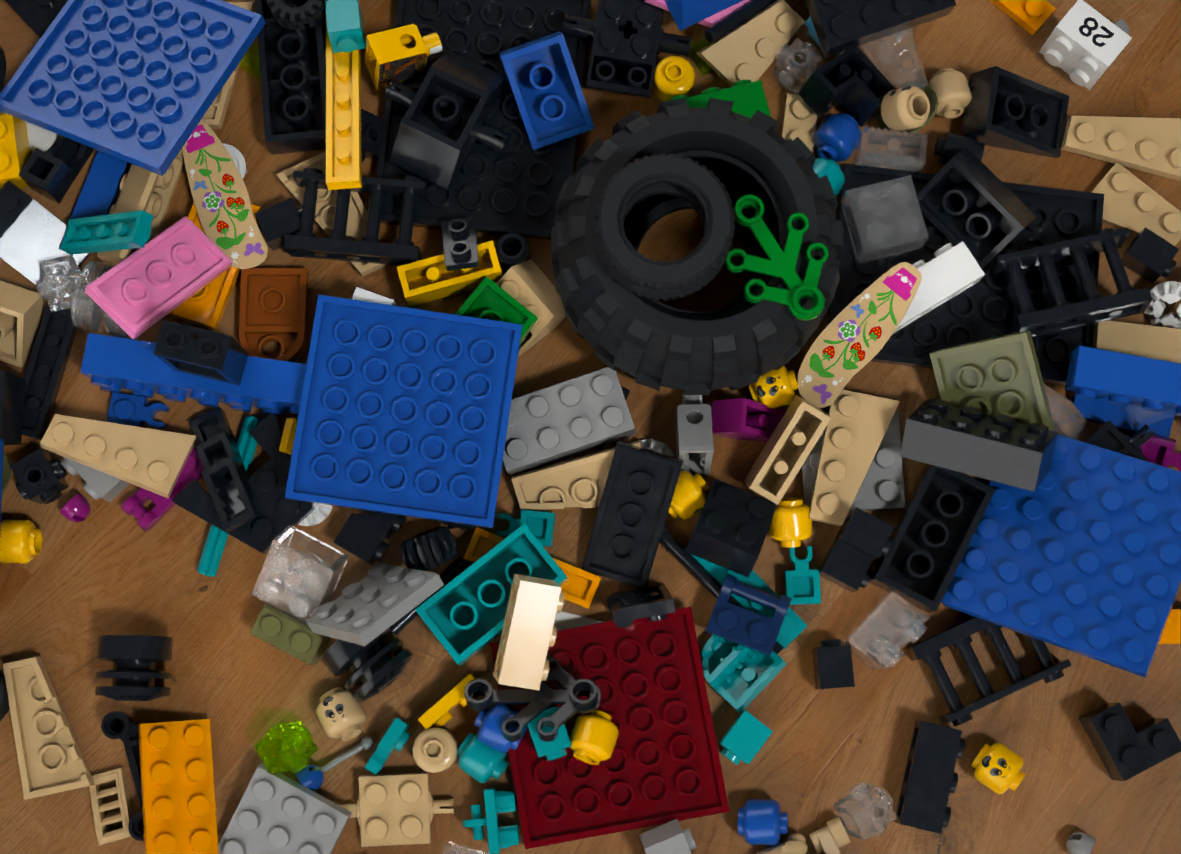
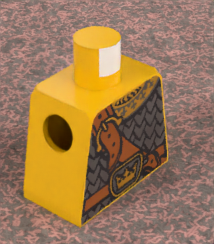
[365,24,442,91]

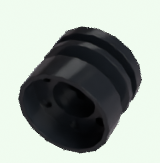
[321,627,414,703]
[95,635,173,701]

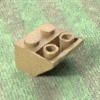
[496,260,566,357]

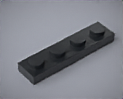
[22,305,82,440]

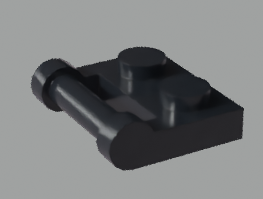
[607,584,675,628]

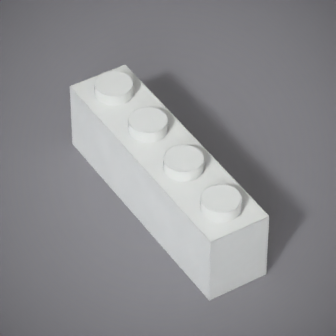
[893,241,985,334]

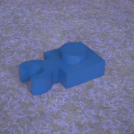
[107,392,170,430]

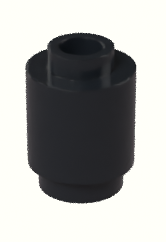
[934,132,985,165]
[496,233,530,271]

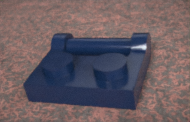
[706,574,792,657]

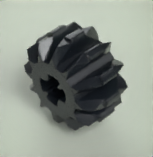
[399,526,458,571]

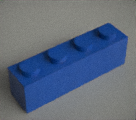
[1065,346,1181,417]

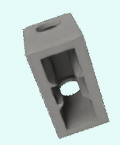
[675,395,714,475]

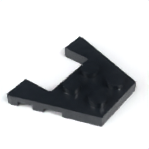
[172,412,315,554]

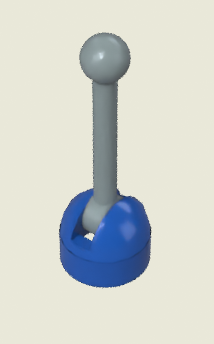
[295,736,374,791]

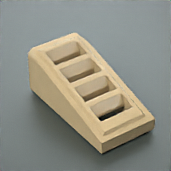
[89,767,134,846]

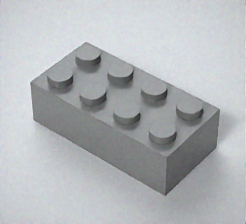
[503,367,636,476]

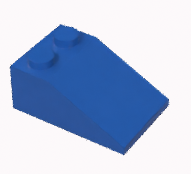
[499,31,594,150]

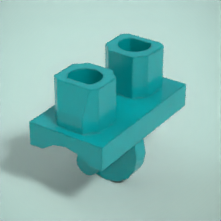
[462,788,519,854]

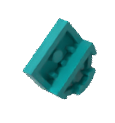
[702,635,787,714]

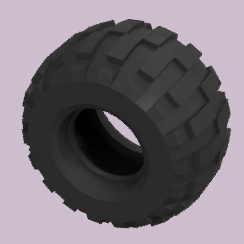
[551,98,844,395]

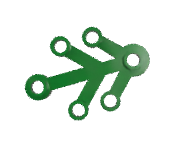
[725,195,829,320]

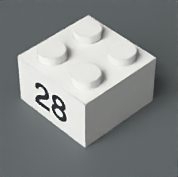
[1039,0,1132,90]

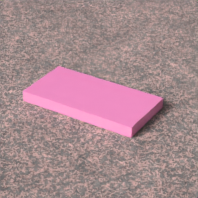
[85,216,233,340]

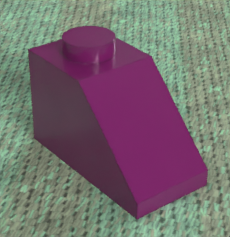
[712,398,786,442]

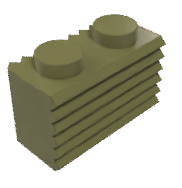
[250,604,331,665]

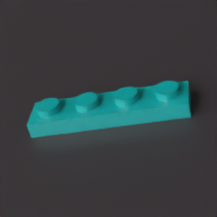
[60,210,154,255]
[691,554,808,650]

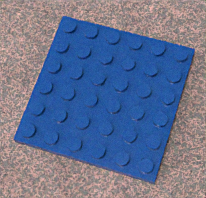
[0,0,266,176]
[285,294,522,528]
[942,434,1181,678]

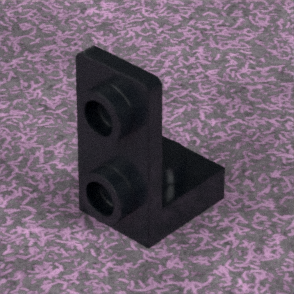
[441,217,479,271]

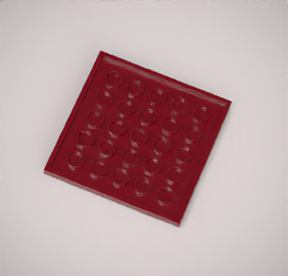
[490,606,730,849]

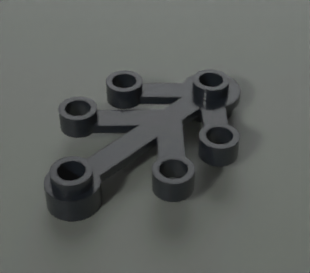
[464,657,601,742]

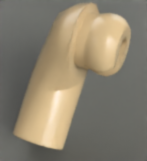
[756,833,808,854]

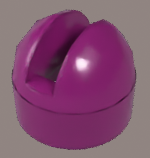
[60,493,91,523]

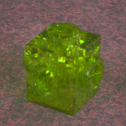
[254,721,318,775]

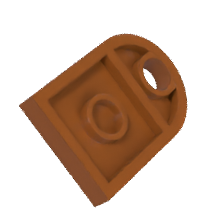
[239,268,309,362]

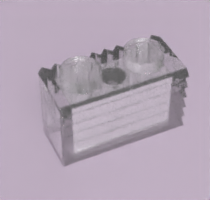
[854,126,928,172]

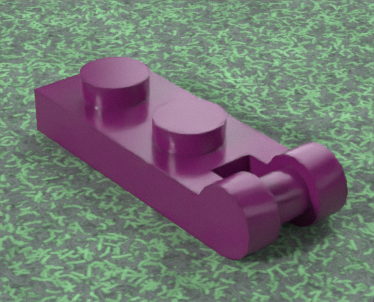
[121,447,204,532]

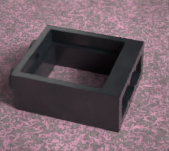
[153,320,249,386]

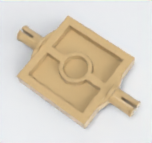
[338,772,454,847]

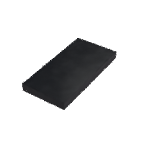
[581,441,683,589]

